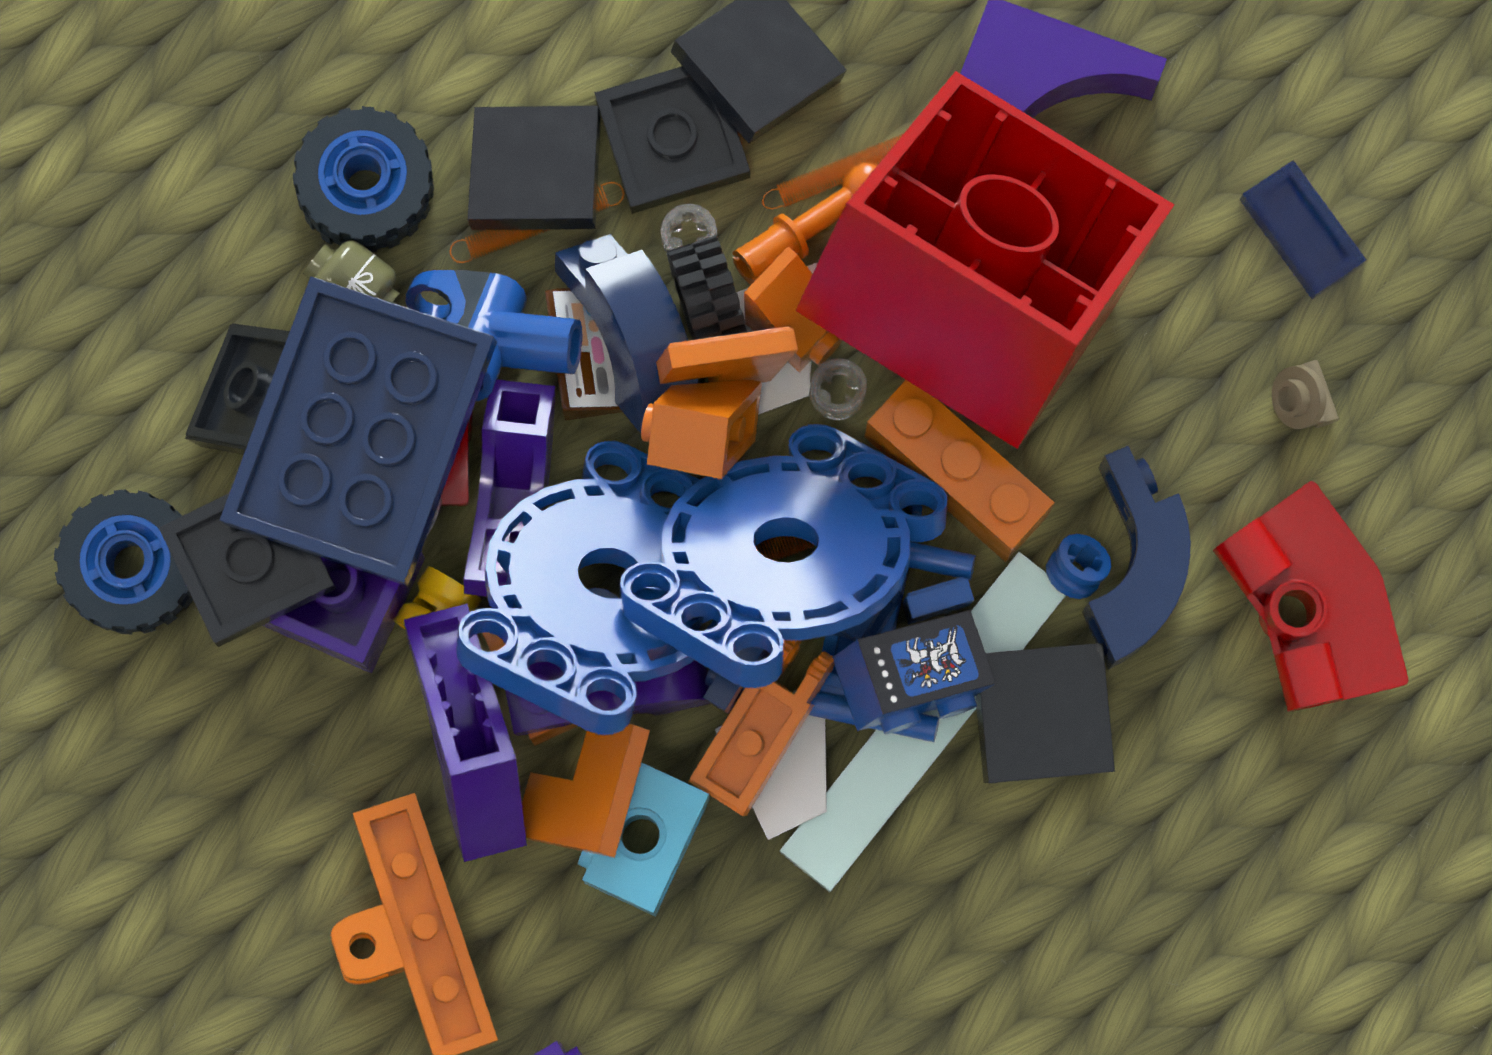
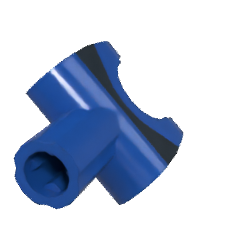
[405,270,583,401]

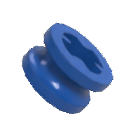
[1046,534,1111,599]

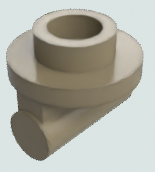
[1272,360,1339,429]

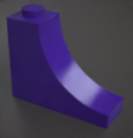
[960,0,1167,118]
[404,604,527,862]

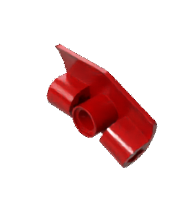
[1213,481,1409,712]

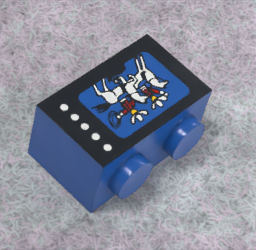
[832,610,996,734]

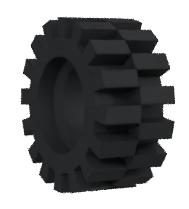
[667,236,748,340]

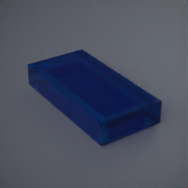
[1240,160,1366,299]

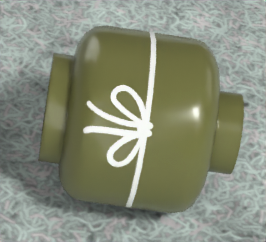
[303,240,400,303]

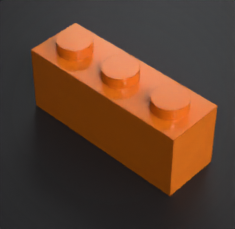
[865,380,1055,562]

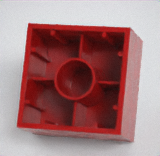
[795,71,1175,449]

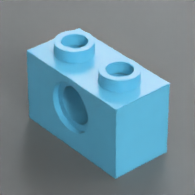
[578,762,710,917]

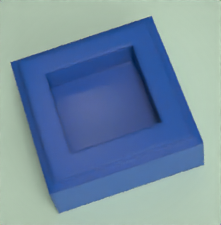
[902,577,974,625]

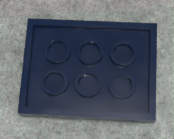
[220,276,497,586]

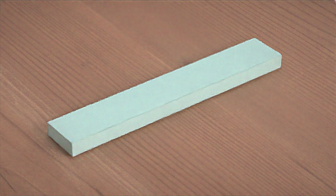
[780,552,1066,892]

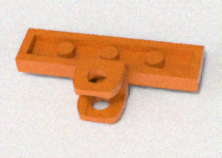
[331,793,498,1055]

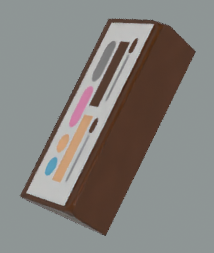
[545,288,622,421]

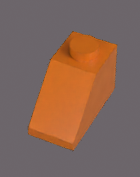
[744,246,843,373]
[641,379,762,479]

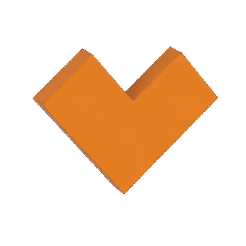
[656,326,798,384]
[522,724,650,858]

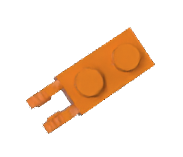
[688,640,834,816]

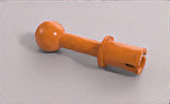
[733,161,877,285]

